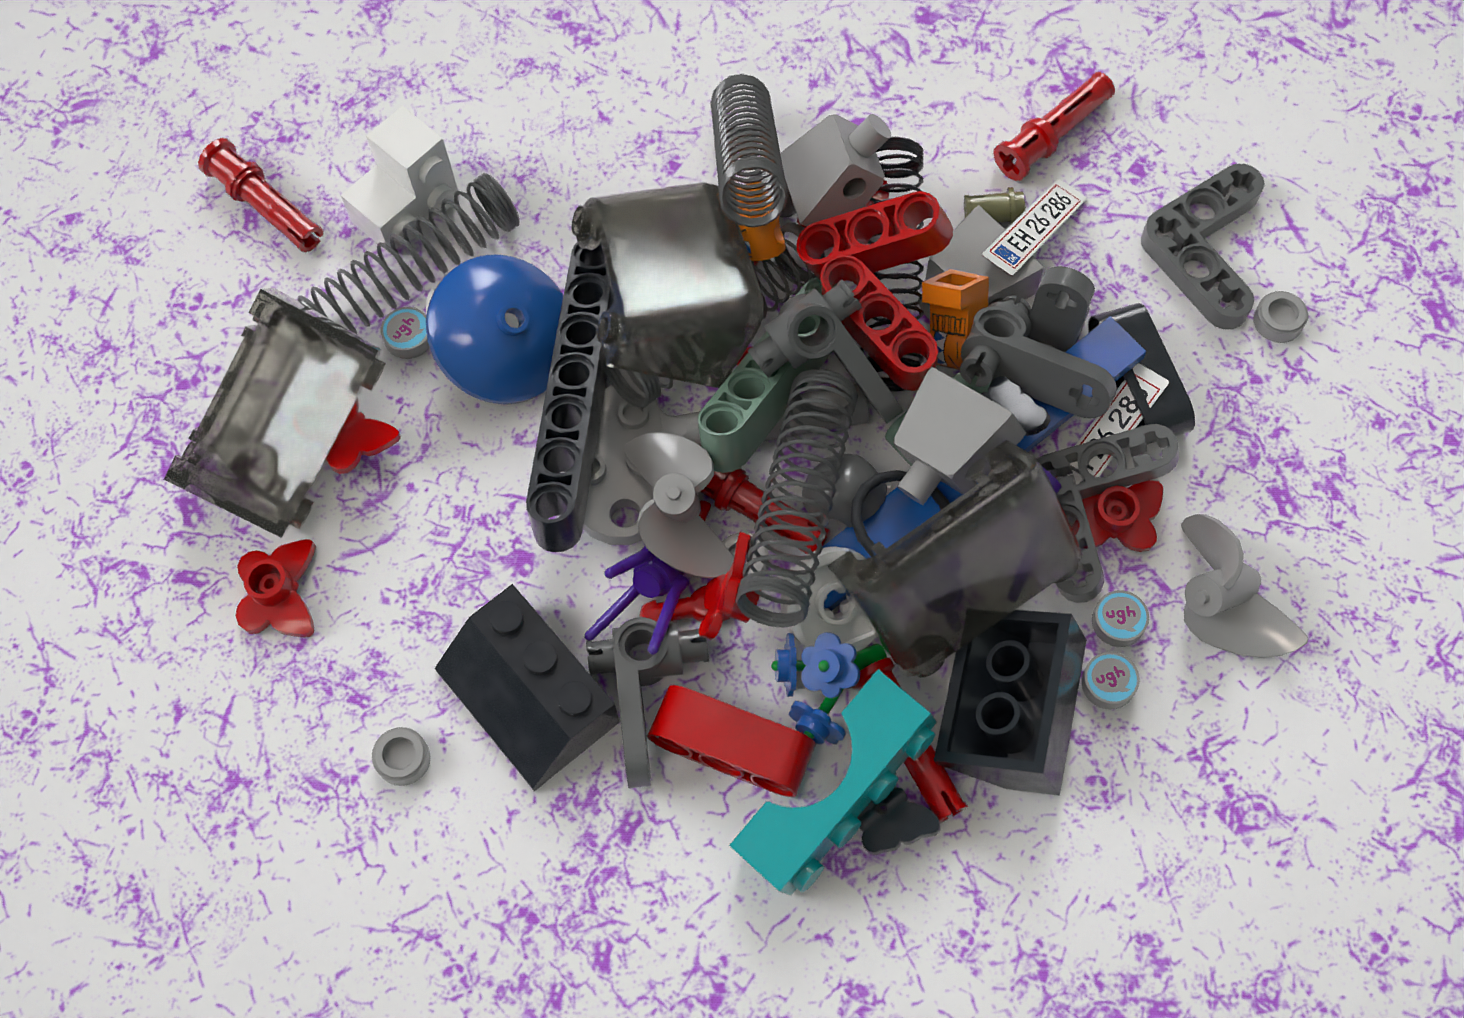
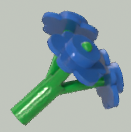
[771,632,887,745]

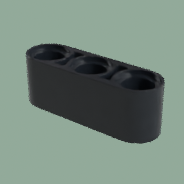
[1088,303,1195,445]

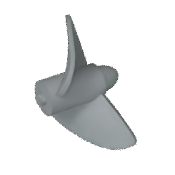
[624,432,734,578]
[1181,514,1308,658]

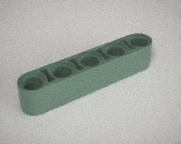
[698,277,838,473]

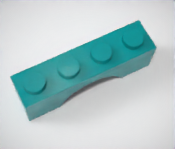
[729,669,937,895]

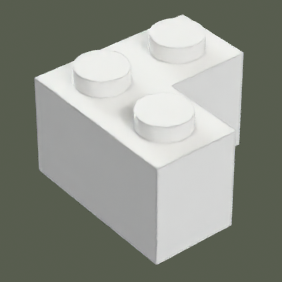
[341,105,458,255]

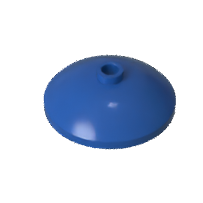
[426,255,563,404]

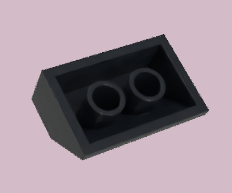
[434,584,620,792]
[933,606,1087,796]

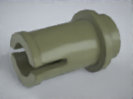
[964,187,1025,226]

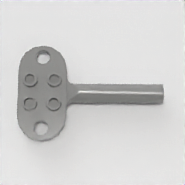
[583,356,868,545]

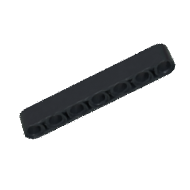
[526,235,621,553]

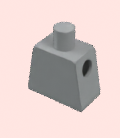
[780,114,891,227]
[918,205,1044,319]
[894,366,1026,505]

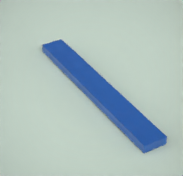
[823,316,1146,611]

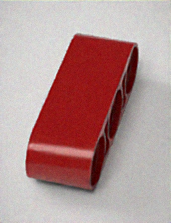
[796,191,953,281]
[820,255,938,391]
[647,685,816,797]

